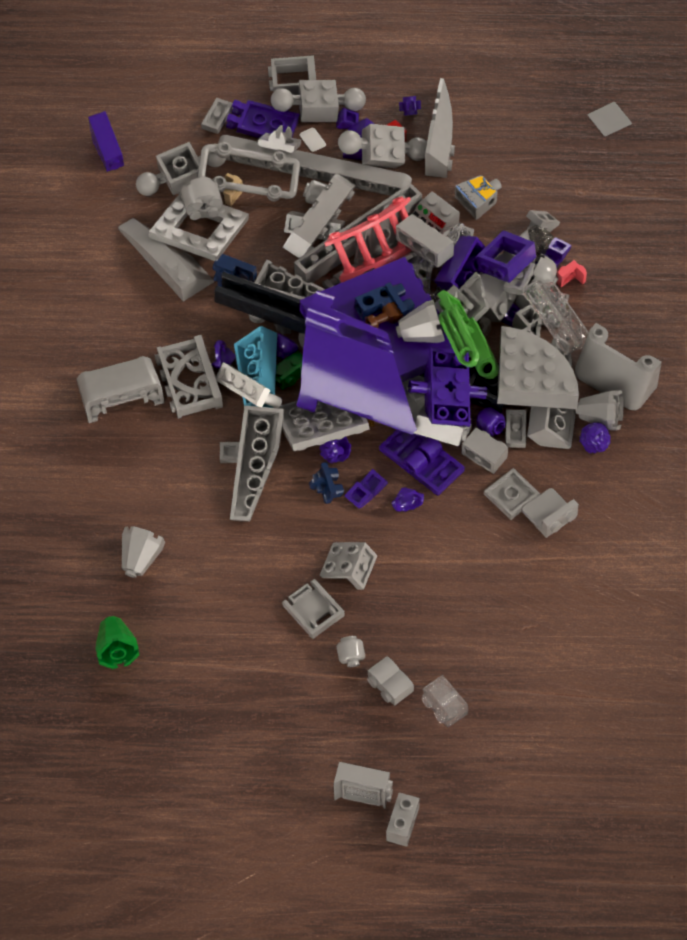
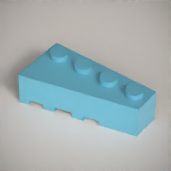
[234,326,277,408]

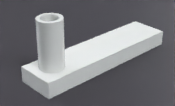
[216,362,282,408]

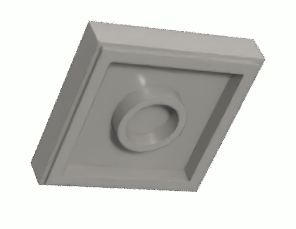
[484,468,540,520]

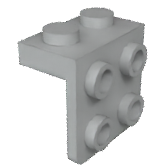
[522,488,579,538]

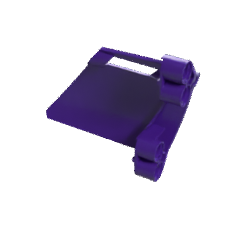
[296,290,417,435]

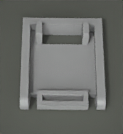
[282,579,345,639]

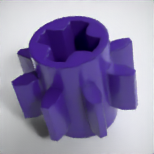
[399,96,421,116]

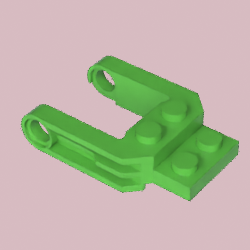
[438,290,499,379]

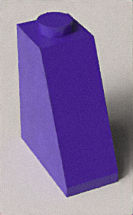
[88,111,124,172]

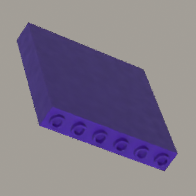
[300,257,453,382]

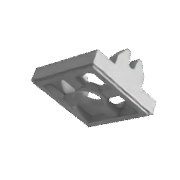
[258,125,301,153]

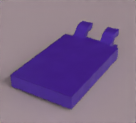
[226,100,300,138]

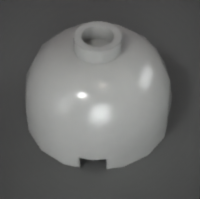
[528,253,558,292]

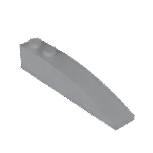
[425,78,455,178]
[479,227,541,322]
[527,334,575,449]

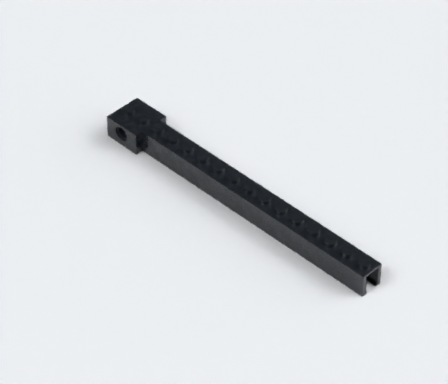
[214,272,505,413]

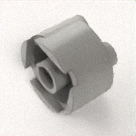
[181,177,223,220]

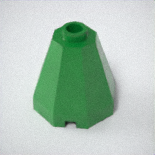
[95,616,140,669]

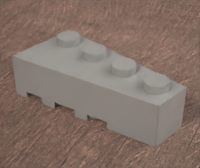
[255,259,325,299]

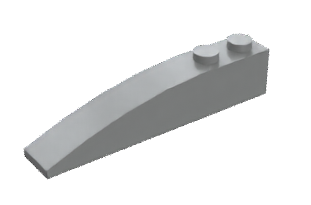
[118,218,214,302]
[230,406,284,522]

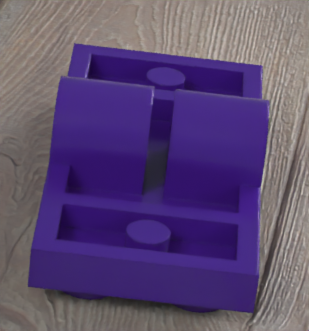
[379,430,465,496]

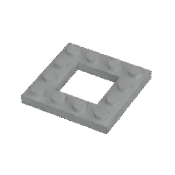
[149,192,249,261]

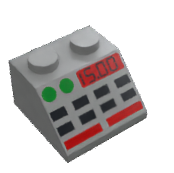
[413,191,460,232]

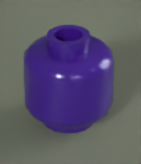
[476,407,506,436]

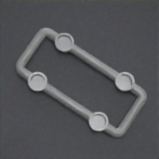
[197,142,300,201]

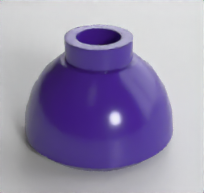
[276,334,299,359]

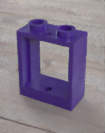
[477,230,536,283]

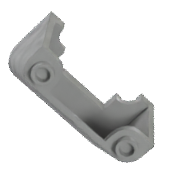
[575,323,661,410]
[77,356,164,423]

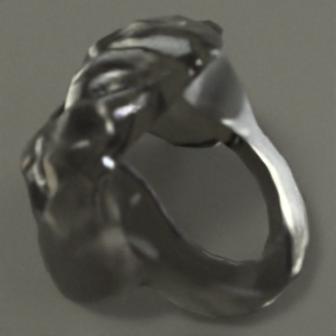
[528,225,553,256]

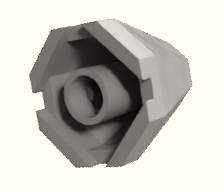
[396,300,445,343]
[575,390,624,431]
[122,526,165,578]

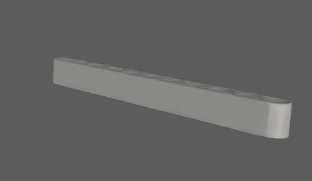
[218,135,412,196]

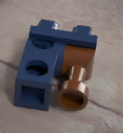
[354,282,415,328]

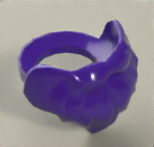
[211,340,236,369]
[391,487,424,512]

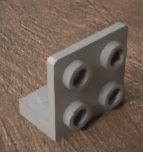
[320,542,377,590]

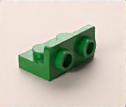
[275,350,303,390]

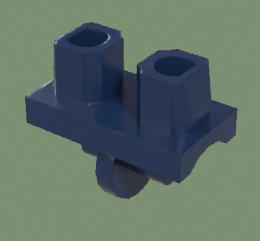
[309,463,344,504]

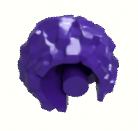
[579,422,610,454]
[320,436,351,463]

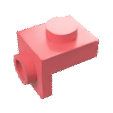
[556,260,587,287]

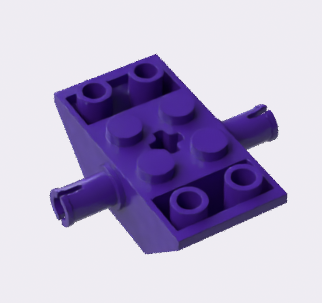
[408,347,487,427]

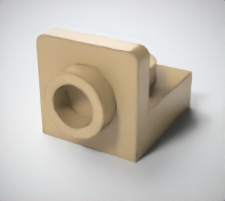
[223,173,243,206]

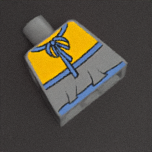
[455,175,502,220]

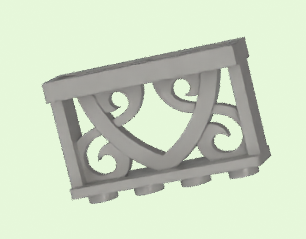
[155,335,223,419]

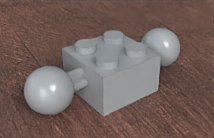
[271,80,366,122]
[338,124,427,169]
[136,142,226,196]

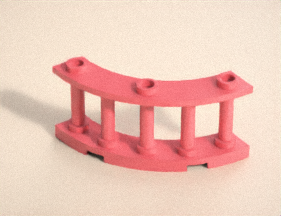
[324,196,411,283]

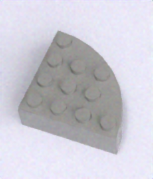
[497,326,579,409]

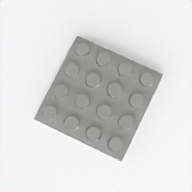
[278,401,370,451]

